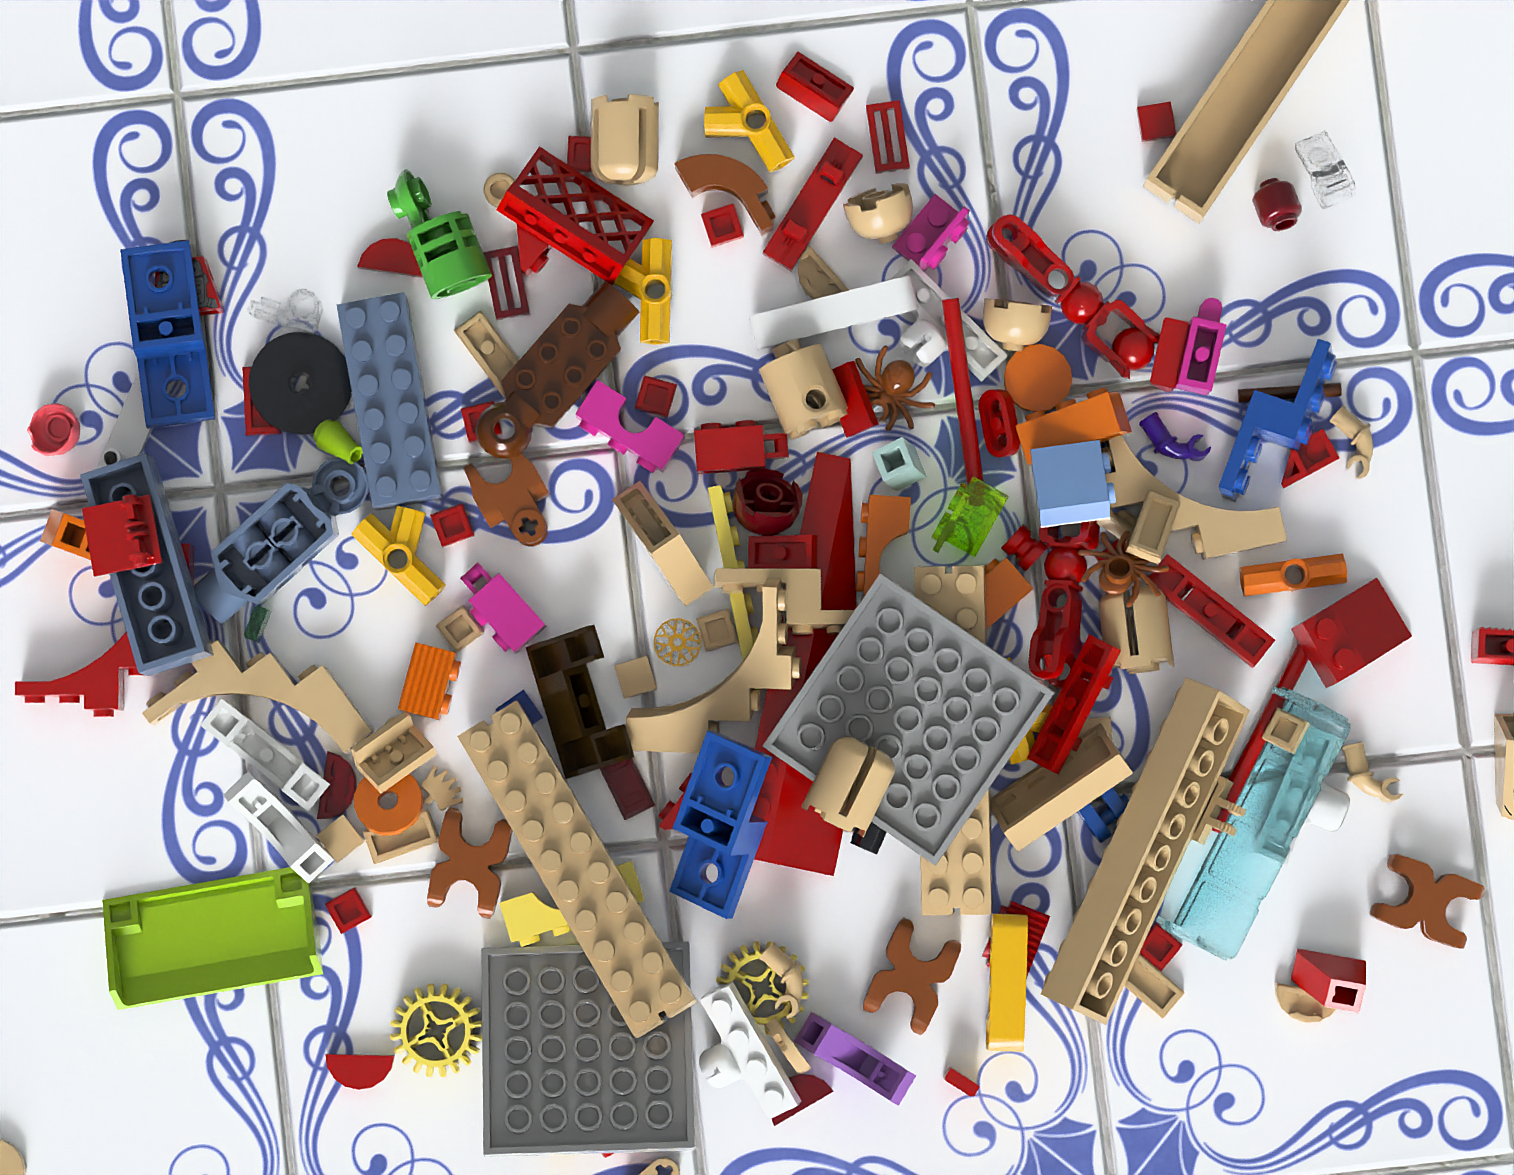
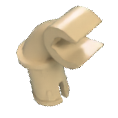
[1329,405,1373,479]
[1341,742,1404,803]
[759,942,803,1019]

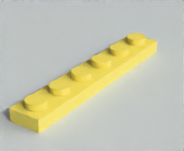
[708,485,762,690]

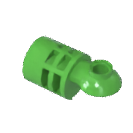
[387,169,492,299]

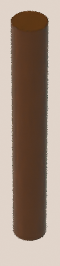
[1237,383,1342,403]

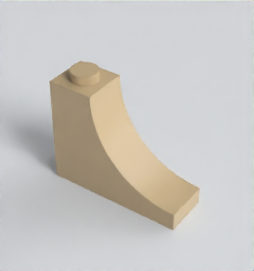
[612,481,713,606]

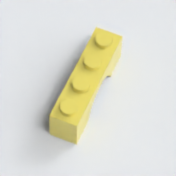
[499,861,645,947]

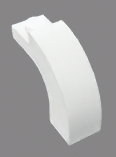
[223,771,334,883]

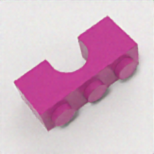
[575,380,685,473]

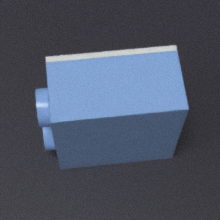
[1030,440,1116,528]

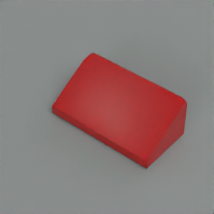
[776,51,854,122]
[1150,317,1190,393]

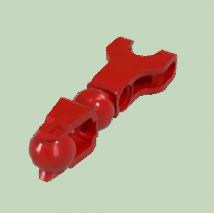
[986,214,1160,379]
[1028,520,1100,689]

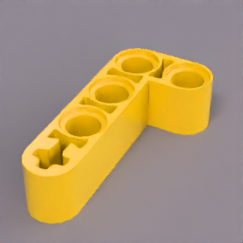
[985,914,1028,1052]

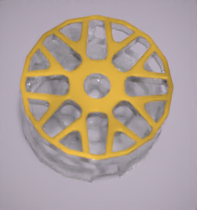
[654,618,702,667]

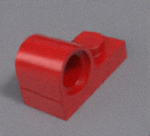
[748,535,817,569]

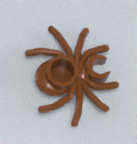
[855,345,935,431]
[1078,530,1169,607]

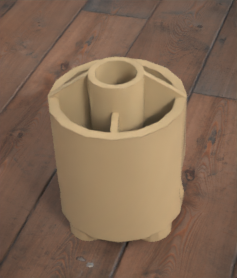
[759,339,848,440]

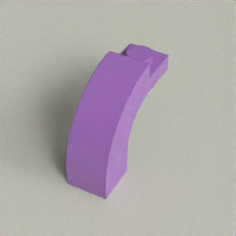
[794,1011,916,1106]

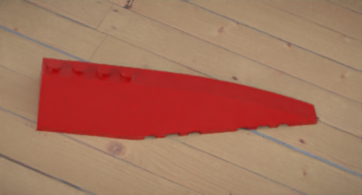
[752,452,856,876]

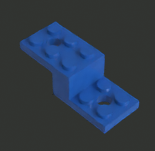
[120,240,215,429]
[1218,339,1337,502]
[669,730,772,919]

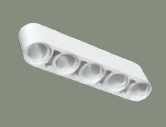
[749,275,919,350]

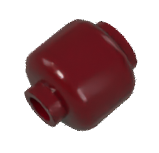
[1252,178,1302,231]

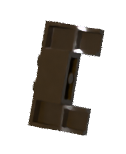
[525,625,635,779]

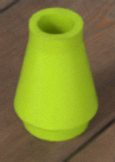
[313,420,363,464]

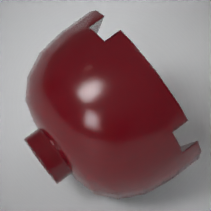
[733,468,803,536]

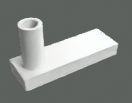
[96,377,168,469]

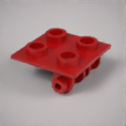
[82,494,162,577]

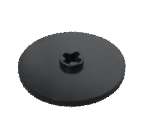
[249,332,352,435]

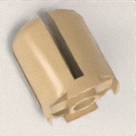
[591,94,659,186]
[1098,585,1175,675]
[801,737,895,837]

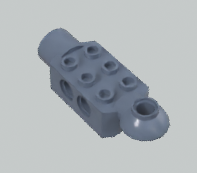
[194,458,369,624]

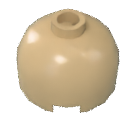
[843,183,913,244]
[983,298,1052,351]

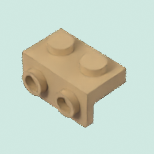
[351,711,436,794]

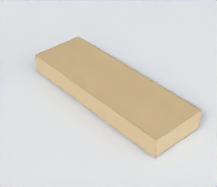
[454,310,519,400]

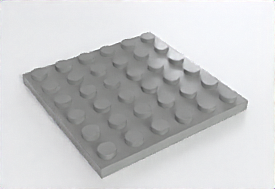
[763,573,1055,866]
[481,941,695,1157]

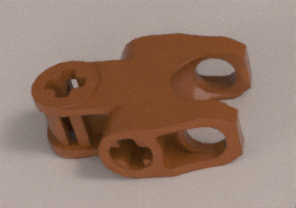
[463,453,550,547]

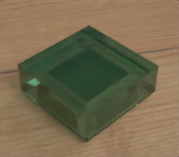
[244,605,272,643]

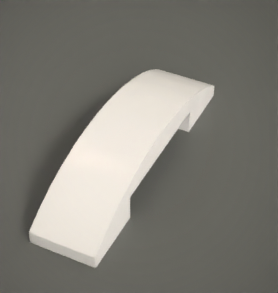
[200,698,330,812]

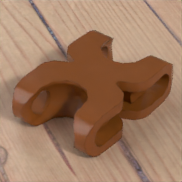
[427,807,512,919]
[1369,854,1485,949]
[863,917,961,1036]

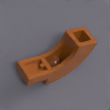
[674,154,776,236]

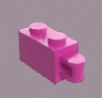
[1175,298,1227,396]
[460,562,547,654]

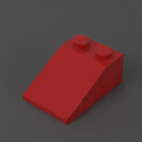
[1291,578,1413,688]

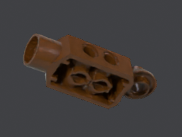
[476,281,640,459]

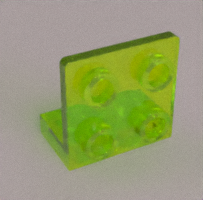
[931,476,1009,557]

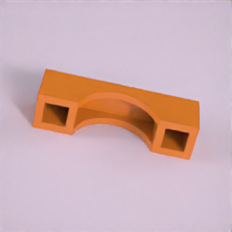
[855,495,911,609]

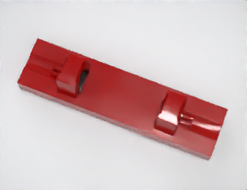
[762,137,863,272]
[1144,554,1275,668]
[1027,634,1121,775]

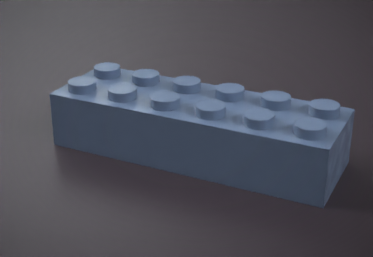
[336,292,444,511]
[80,453,214,676]

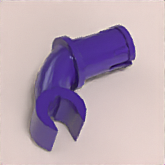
[1139,412,1211,461]

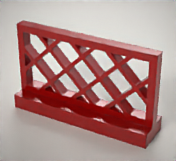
[496,146,654,285]

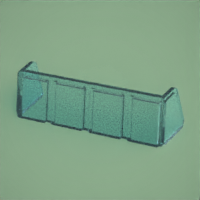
[1155,686,1351,961]

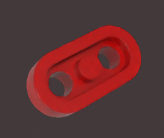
[978,389,1021,458]

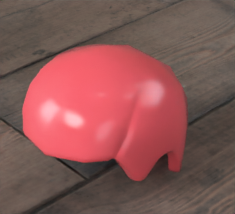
[27,403,81,456]

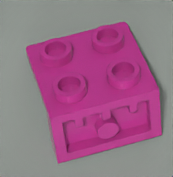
[892,194,970,272]

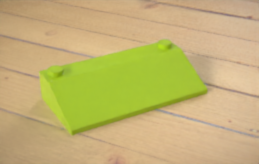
[102,867,323,1010]

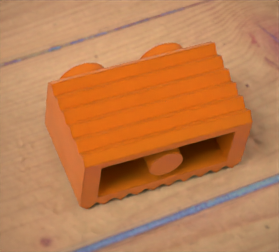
[398,642,461,721]

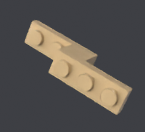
[714,568,855,635]

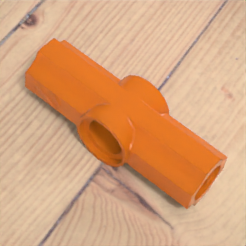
[1239,553,1347,597]

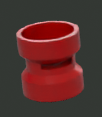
[1001,524,1048,572]

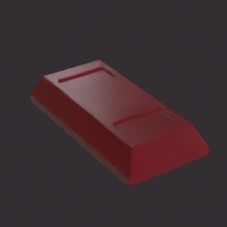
[600,758,656,820]

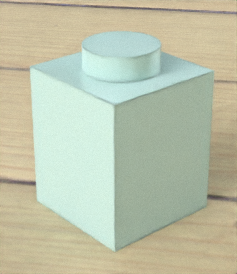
[872,437,927,491]

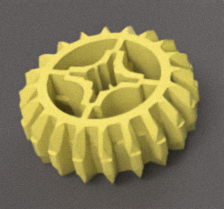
[716,941,809,1035]
[390,983,482,1077]

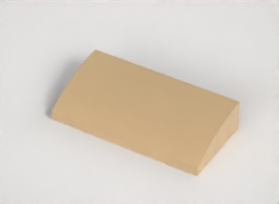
[991,723,1133,852]

